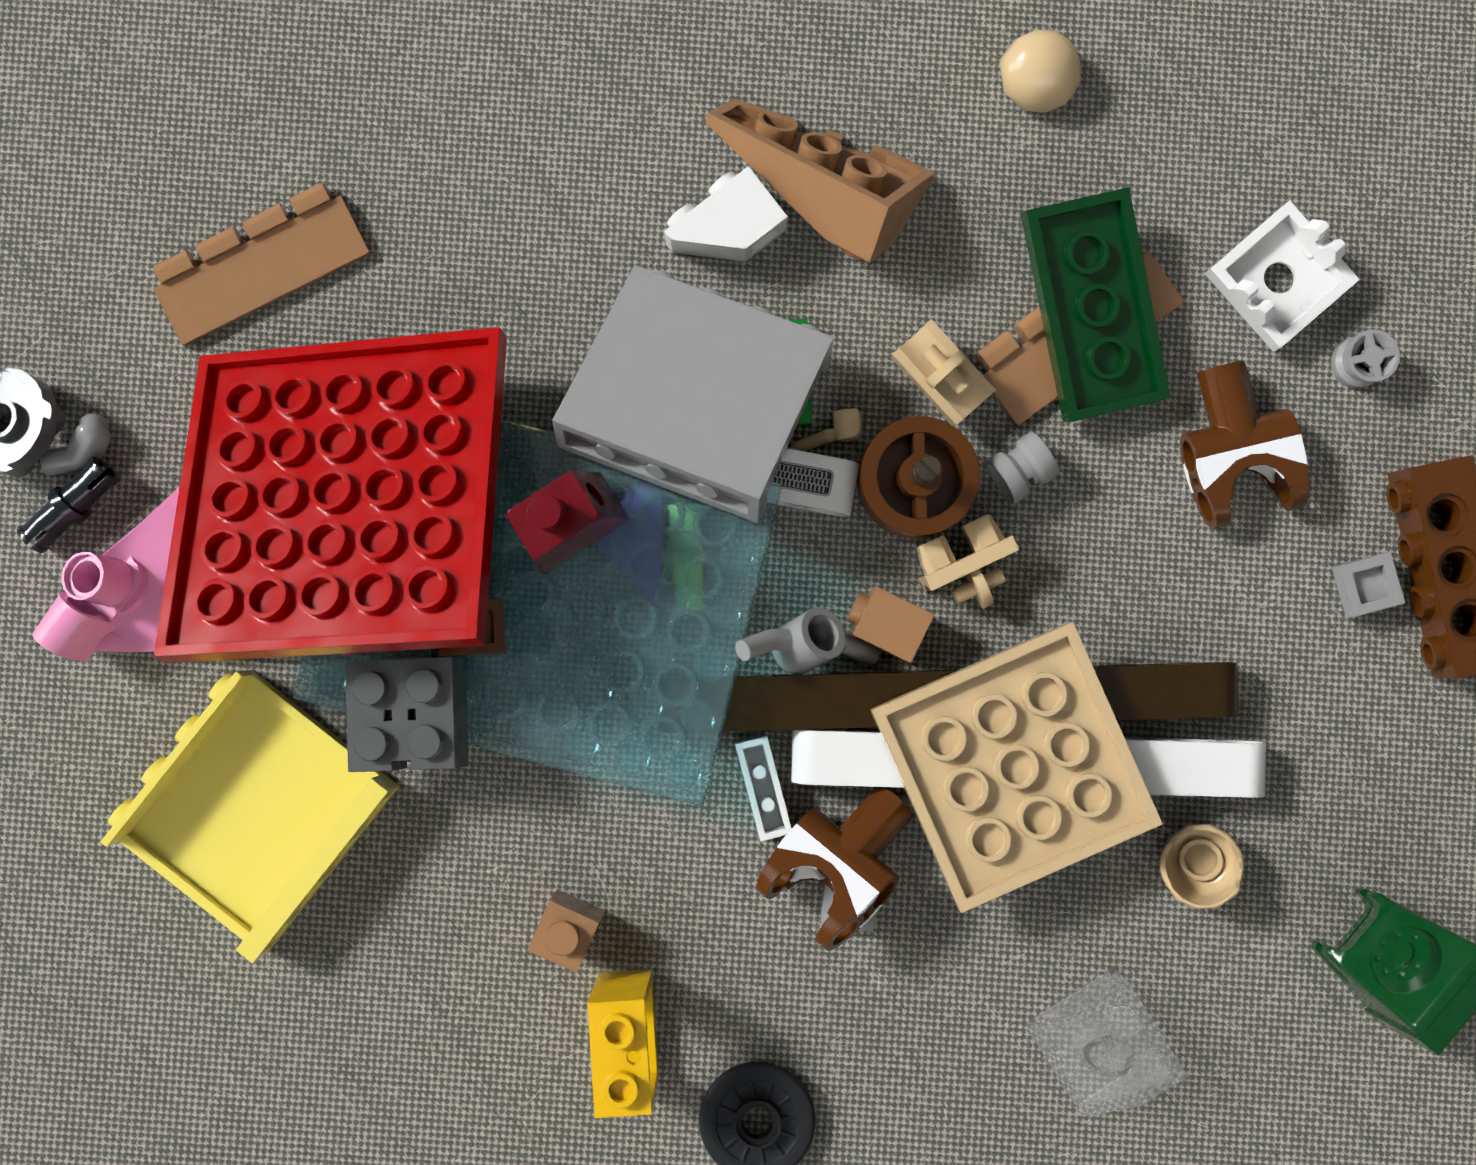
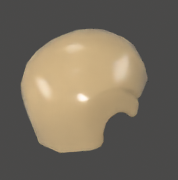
[999,30,1081,113]
[1160,824,1244,909]

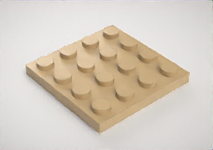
[870,622,1163,913]

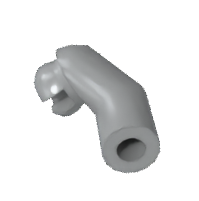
[40,413,111,476]

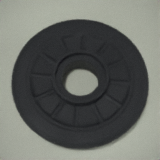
[699,1062,816,1165]

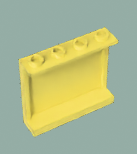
[100,670,400,963]

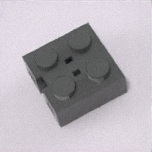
[345,657,469,773]

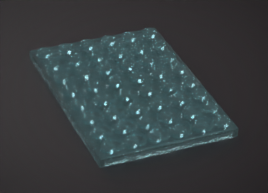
[292,419,782,806]

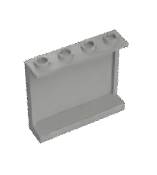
[552,265,834,523]

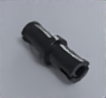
[17,457,120,553]

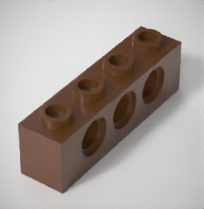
[1386,455,1476,679]

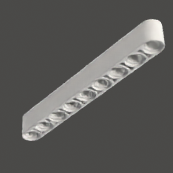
[791,728,1266,798]

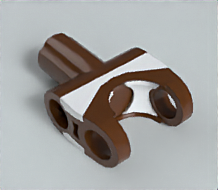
[1180,361,1309,529]
[756,787,913,951]

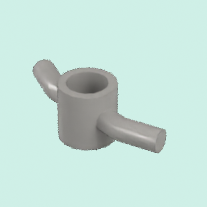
[735,607,880,675]

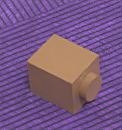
[846,586,934,663]
[527,889,605,973]

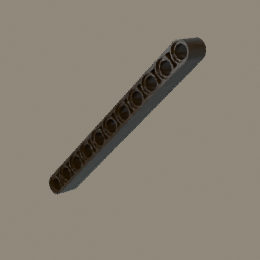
[659,662,1239,733]

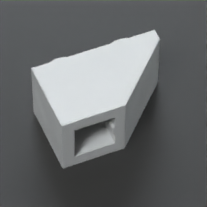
[664,166,788,262]

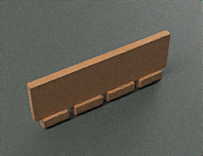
[153,182,371,346]
[976,251,1185,427]

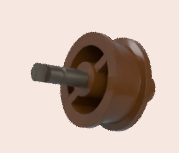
[857,416,980,538]

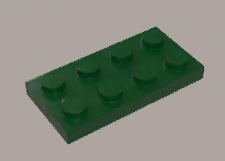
[1020,187,1170,423]

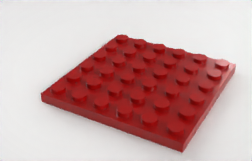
[153,327,507,663]

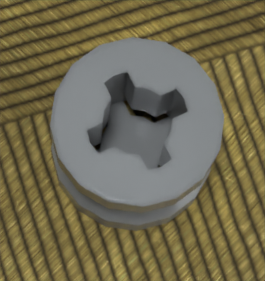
[1331,330,1400,388]

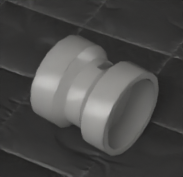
[985,432,1060,504]

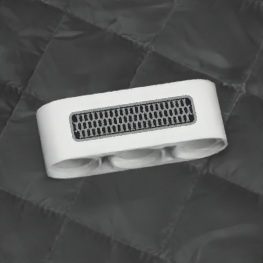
[766,448,860,517]

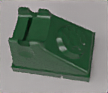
[1311,888,1476,1056]

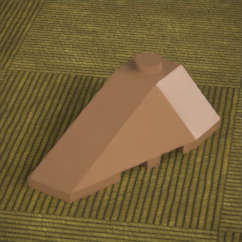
[705,98,935,263]

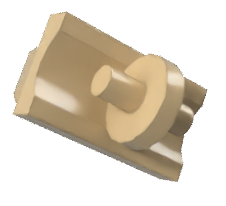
[891,319,996,427]
[916,514,1019,609]

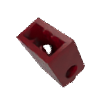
[505,470,630,575]

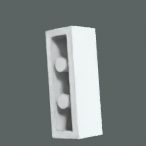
[735,734,792,842]

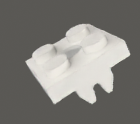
[1204,200,1360,352]

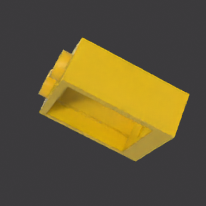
[587,969,659,1118]

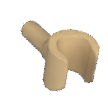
[791,408,862,451]

